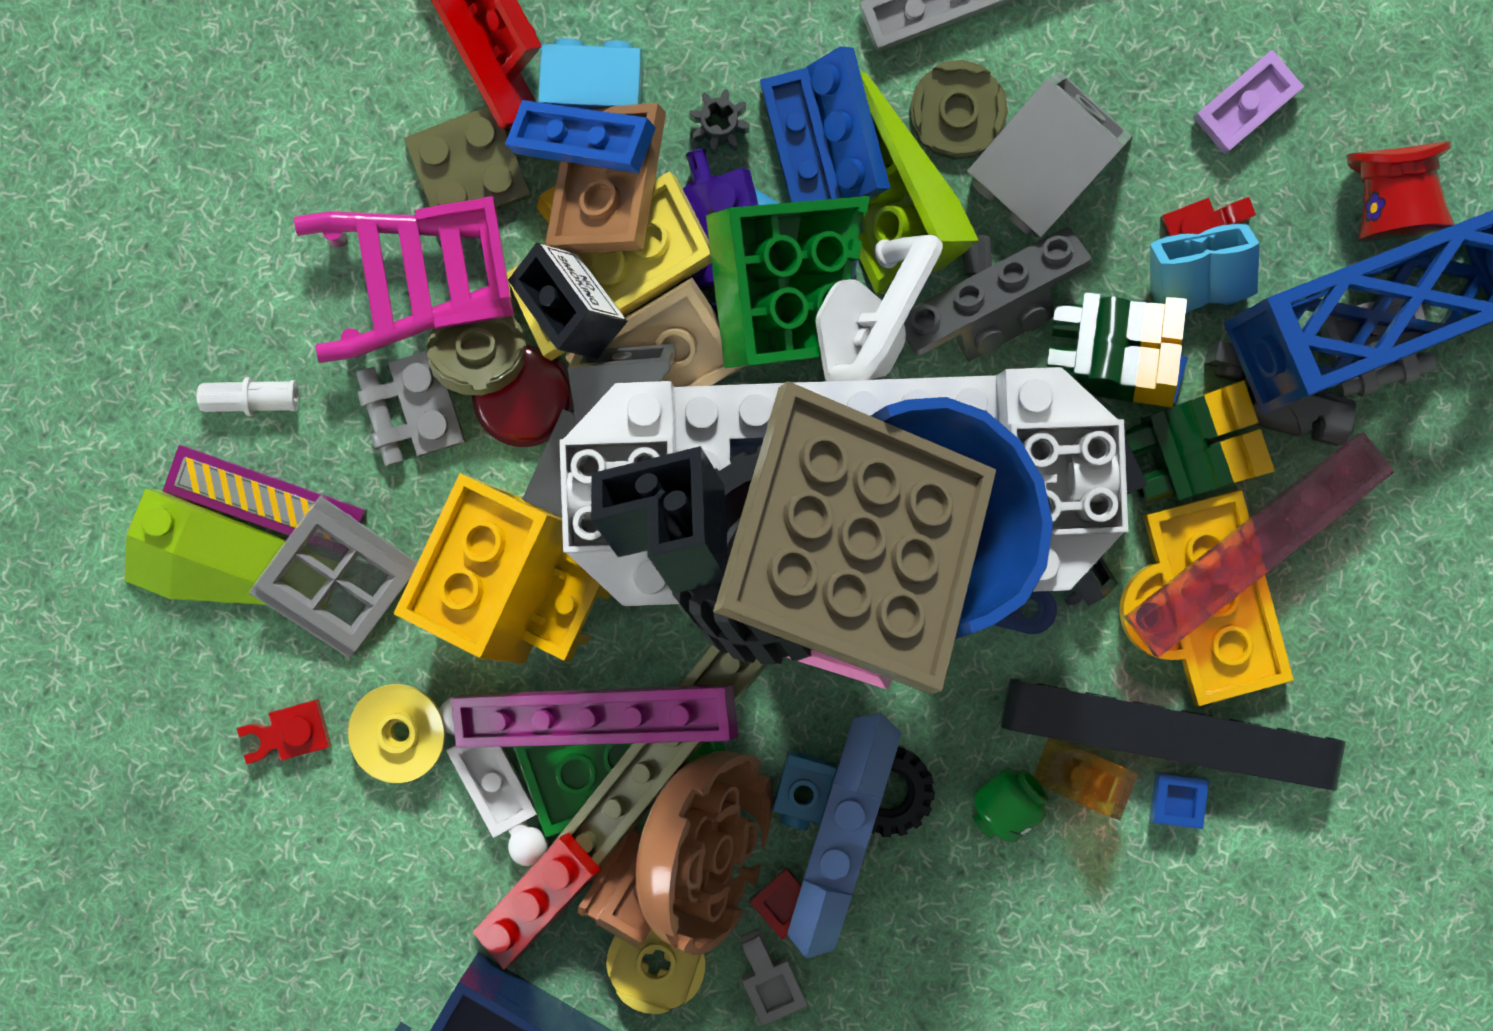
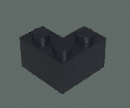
[591,446,728,594]

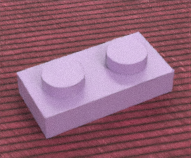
[1193,50,1304,155]

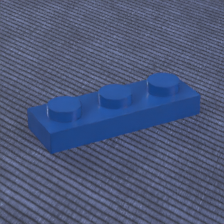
[806,46,891,199]
[760,67,841,202]
[505,100,656,173]

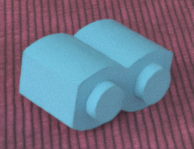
[1150,224,1259,314]

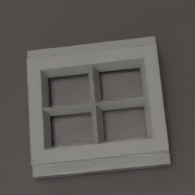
[249,496,418,658]

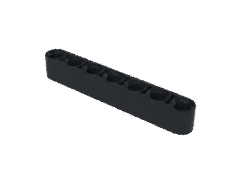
[1001,678,1346,790]

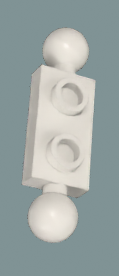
[439,696,548,866]

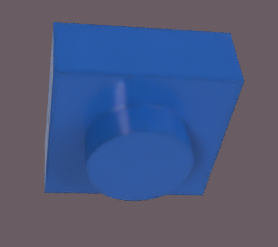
[1149,771,1209,829]

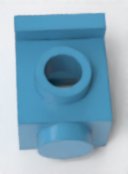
[772,750,837,830]

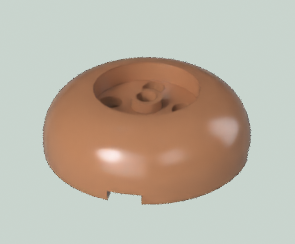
[636,750,773,955]

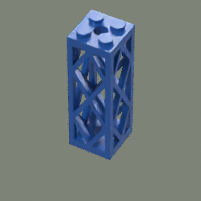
[1223,210,1493,415]

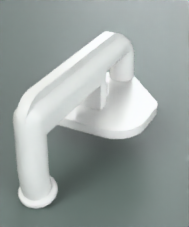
[816,235,943,381]

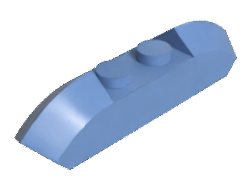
[787,713,902,959]

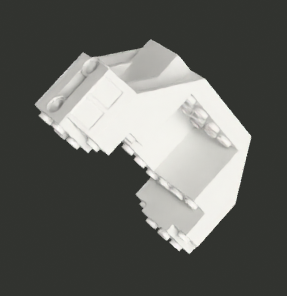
[559,367,1128,606]

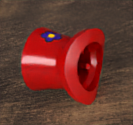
[1346,140,1455,242]

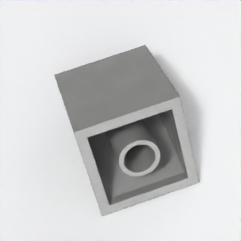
[967,71,1132,237]

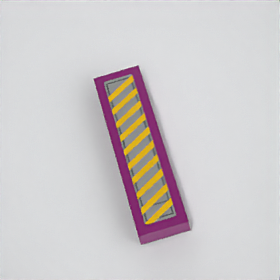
[163,445,367,555]

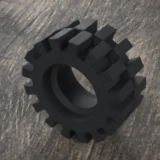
[872,746,935,838]

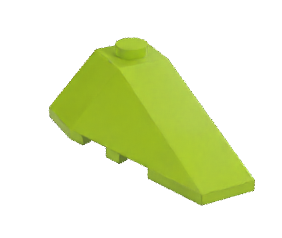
[858,72,979,294]
[124,488,340,609]

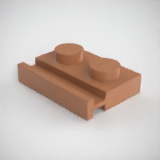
[577,828,651,949]

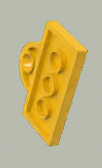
[1119,490,1294,706]

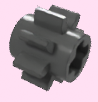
[689,89,750,154]

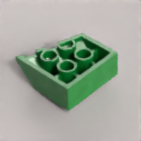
[706,196,870,369]

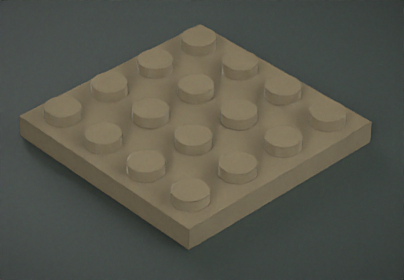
[713,381,996,694]

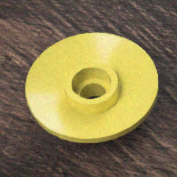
[348,684,446,783]

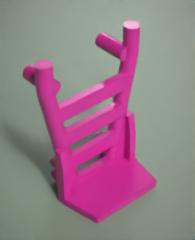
[294,196,514,363]

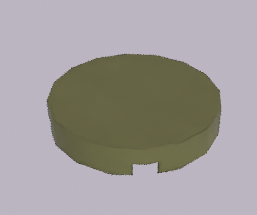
[909,60,1008,160]
[427,316,527,395]

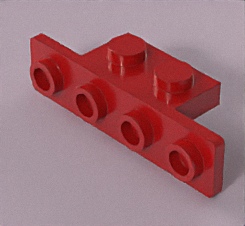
[431,0,542,129]

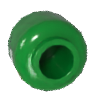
[973,768,1048,843]

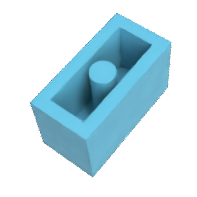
[538,38,643,109]

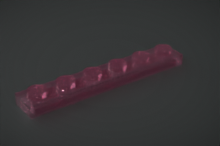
[1124,433,1395,657]

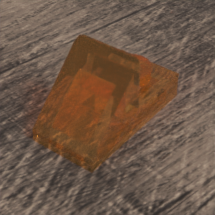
[1034,738,1139,820]

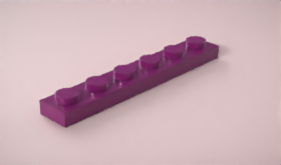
[451,684,738,748]

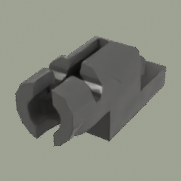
[1204,341,1356,446]

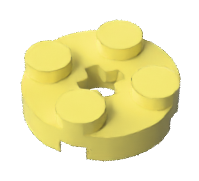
[606,929,706,1014]

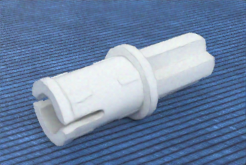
[197,377,299,416]

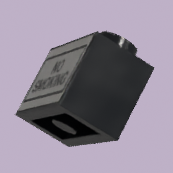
[508,242,628,359]

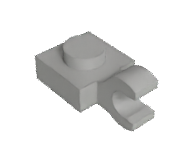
[741,928,807,1026]

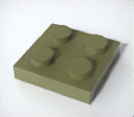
[404,106,532,210]

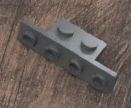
[904,227,1092,362]

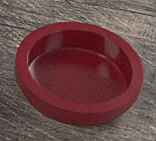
[472,345,574,447]

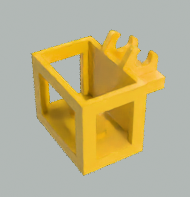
[394,473,611,664]

